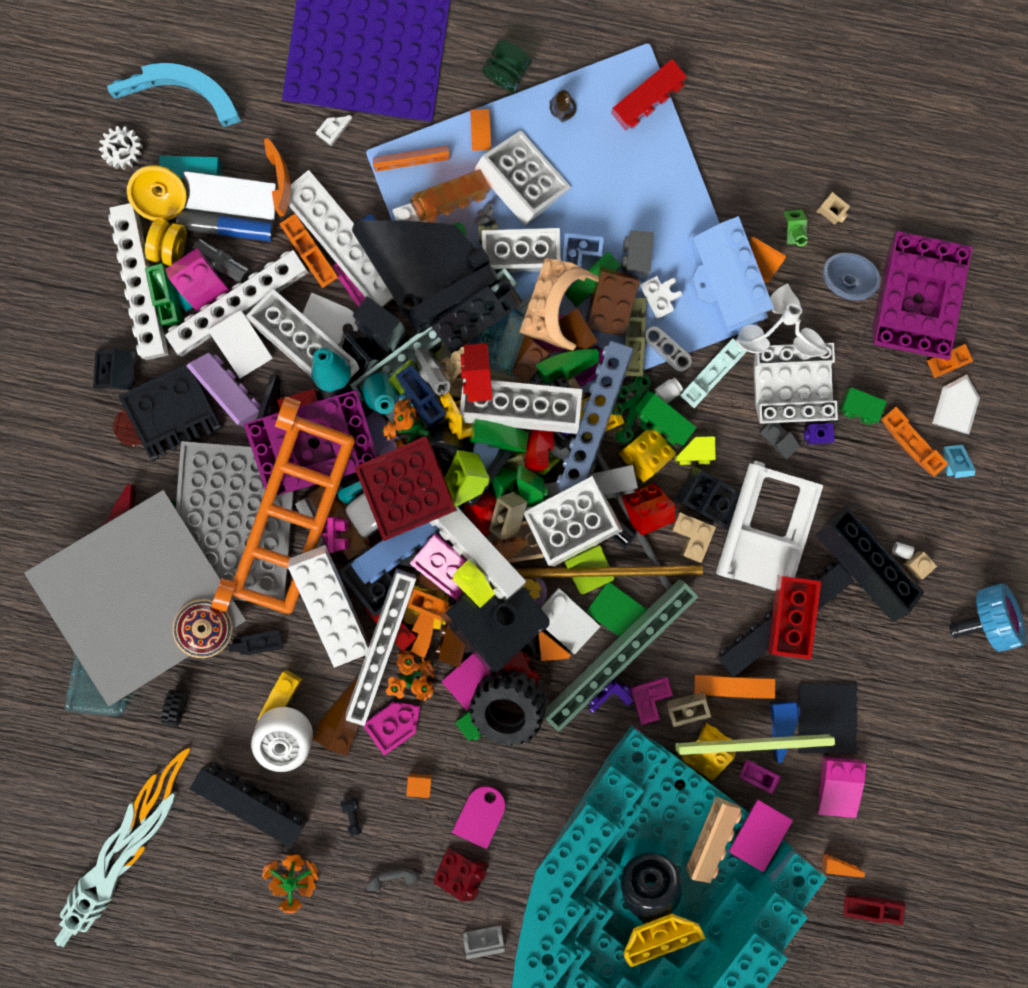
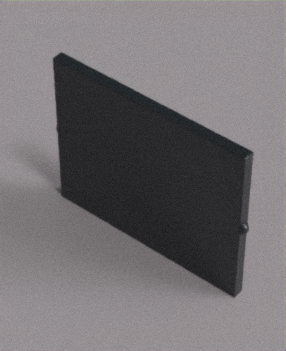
[798,683,857,755]

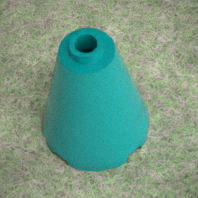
[311,348,351,392]
[361,372,400,414]

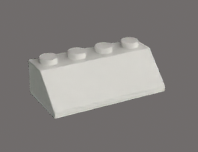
[482,228,561,273]

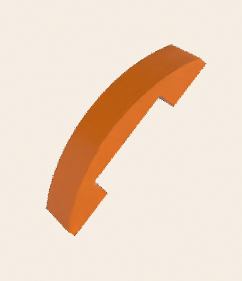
[264,138,291,217]
[881,407,949,477]

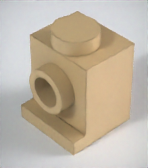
[816,192,850,225]

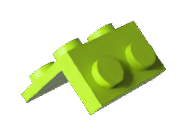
[565,545,614,594]

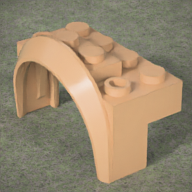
[520,258,599,351]

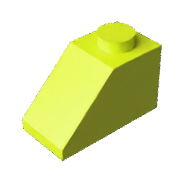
[452,560,495,608]

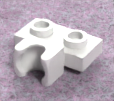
[640,276,683,320]

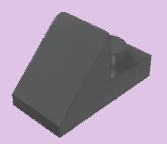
[759,423,800,460]

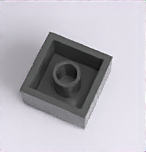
[621,230,654,278]

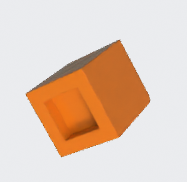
[406,773,432,798]

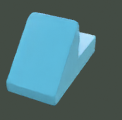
[943,445,975,478]

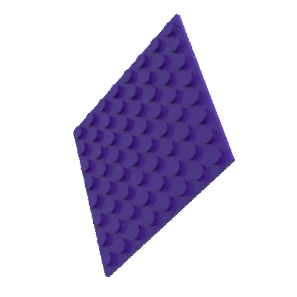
[282,0,450,122]

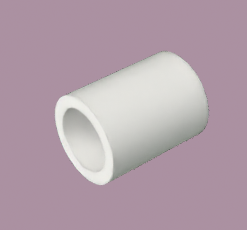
[892,542,914,560]

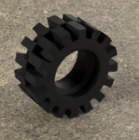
[161,689,187,727]

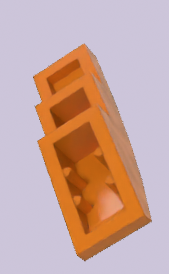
[280,214,338,288]
[694,675,775,698]

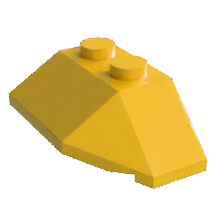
[623,914,706,967]

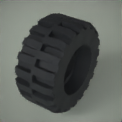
[469,669,547,746]

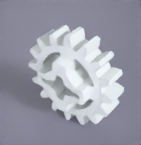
[99,126,143,170]

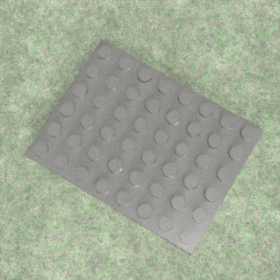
[176,441,294,601]

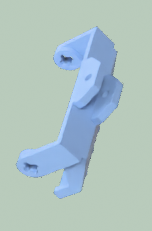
[689,216,774,335]

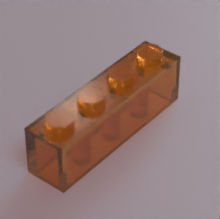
[410,169,491,222]
[308,486,371,560]

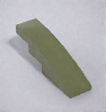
[624,298,647,376]

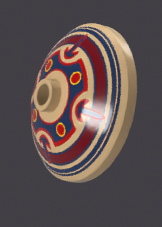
[172,599,232,658]

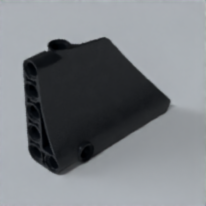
[352,220,500,334]

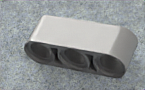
[645,326,692,372]

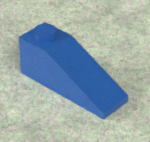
[770,700,800,763]

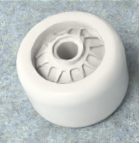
[251,707,313,772]

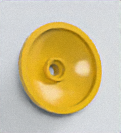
[127,165,187,221]

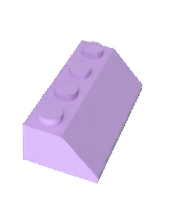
[186,353,261,427]

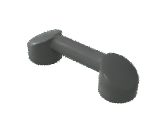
[366,869,420,891]

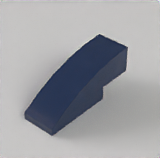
[396,364,446,429]

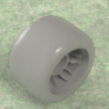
[346,493,379,537]

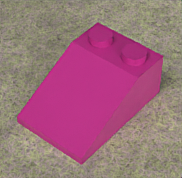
[165,248,230,313]
[817,756,866,818]

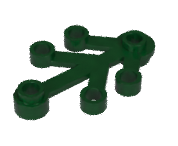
[612,372,653,443]

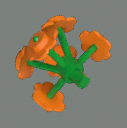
[262,854,319,913]

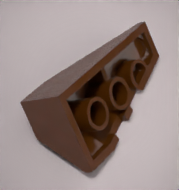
[313,675,360,756]

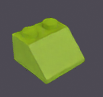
[445,450,489,506]

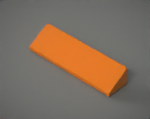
[373,146,450,172]

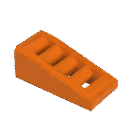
[822,854,865,878]

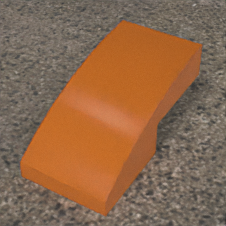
[470,109,491,151]
[927,344,973,378]

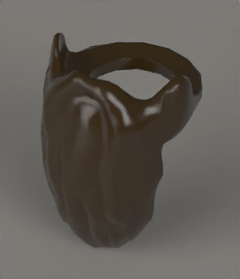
[549,90,577,123]

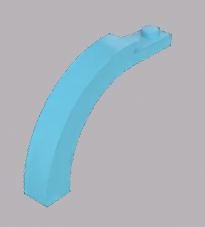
[107,63,241,127]

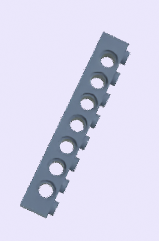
[556,341,634,491]

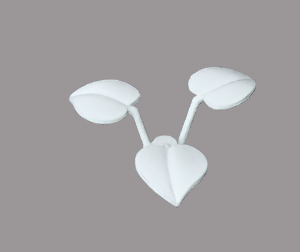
[736,284,828,357]

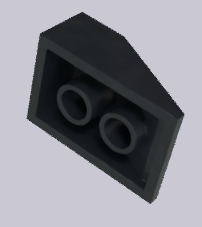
[339,330,383,376]

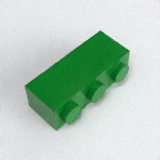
[634,391,697,446]

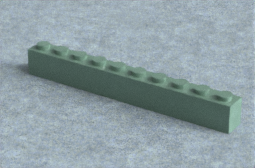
[544,579,698,732]

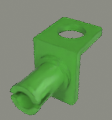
[784,210,808,246]

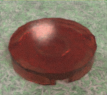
[113,409,142,446]

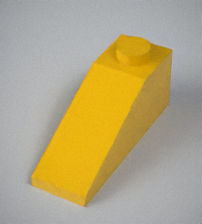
[257,669,303,720]

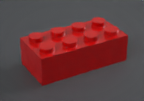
[768,575,821,660]

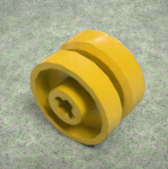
[145,219,187,266]

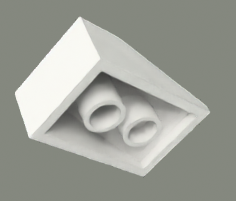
[540,587,601,654]

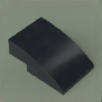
[675,467,740,530]

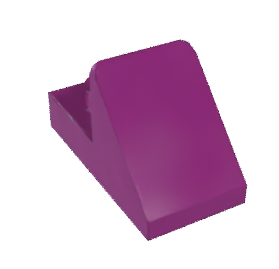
[739,760,781,794]

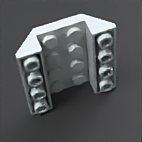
[754,343,838,424]

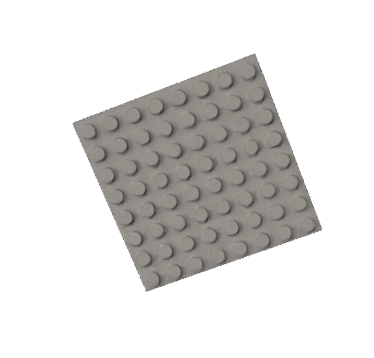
[24,490,246,706]

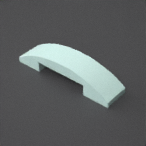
[680,338,747,408]

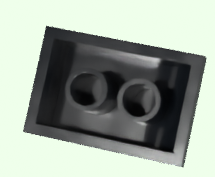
[338,547,394,618]

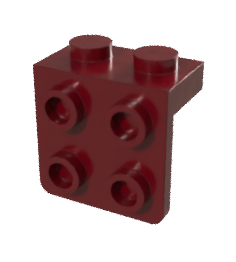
[434,849,489,901]

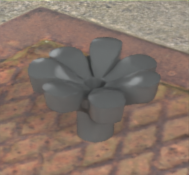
[475,203,496,225]

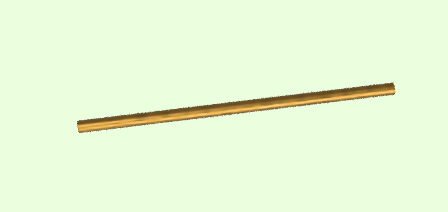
[515,565,703,578]

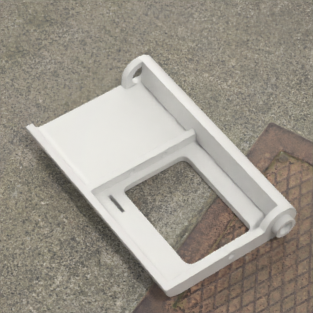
[716,461,823,591]

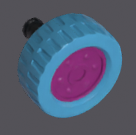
[949,584,1027,652]

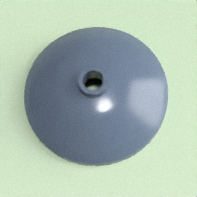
[823,253,880,300]

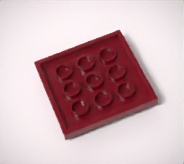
[354,436,457,541]

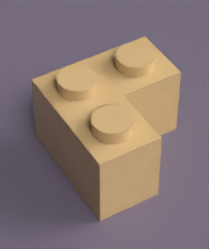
[670,513,716,563]

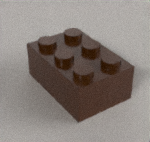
[585,267,640,337]

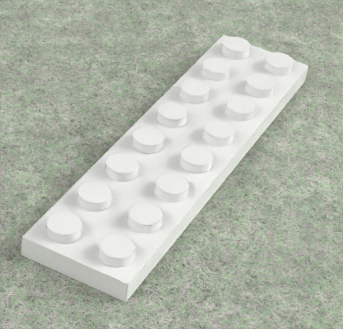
[289,170,394,307]

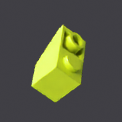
[675,437,716,465]

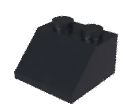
[93,349,136,391]

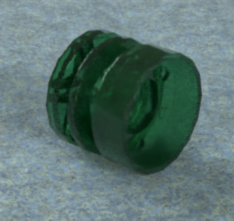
[481,40,532,92]

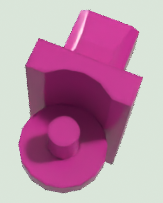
[321,516,349,553]

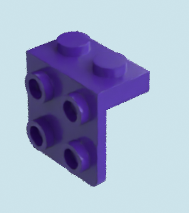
[587,678,633,713]

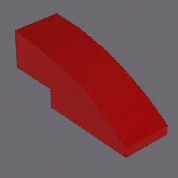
[525,429,554,472]

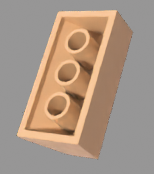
[686,796,742,883]

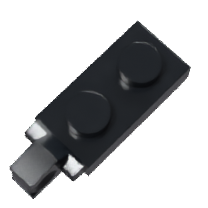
[228,629,284,656]

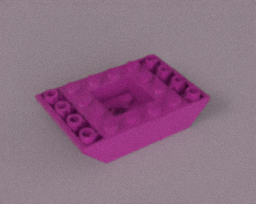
[872,231,973,360]
[244,390,378,496]

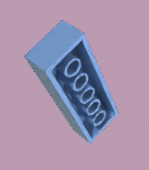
[351,505,464,584]

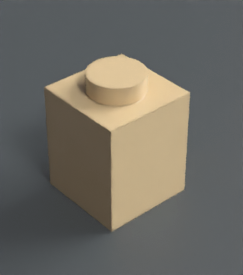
[903,551,937,579]

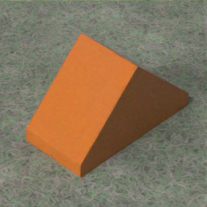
[539,631,571,661]

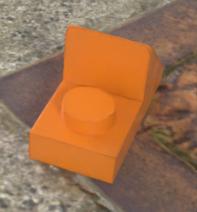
[407,588,449,621]

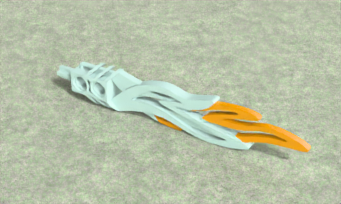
[54,748,191,947]

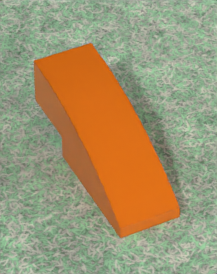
[411,612,434,658]

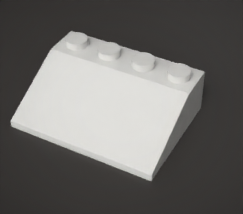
[475,130,571,226]
[524,476,623,566]

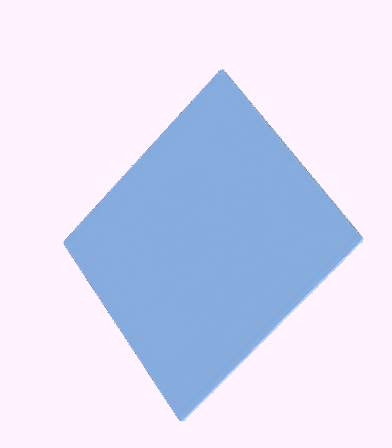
[366,44,758,393]

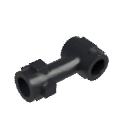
[341,797,363,836]

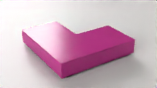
[630,677,673,725]

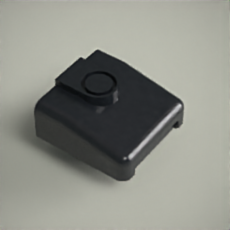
[439,584,550,672]

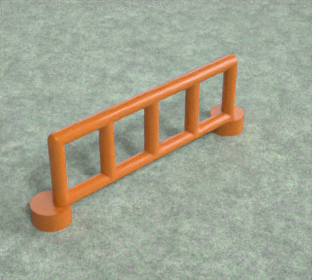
[211,396,355,614]

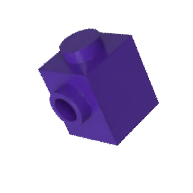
[803,423,834,445]

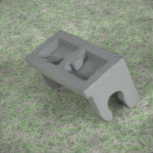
[463,925,505,959]

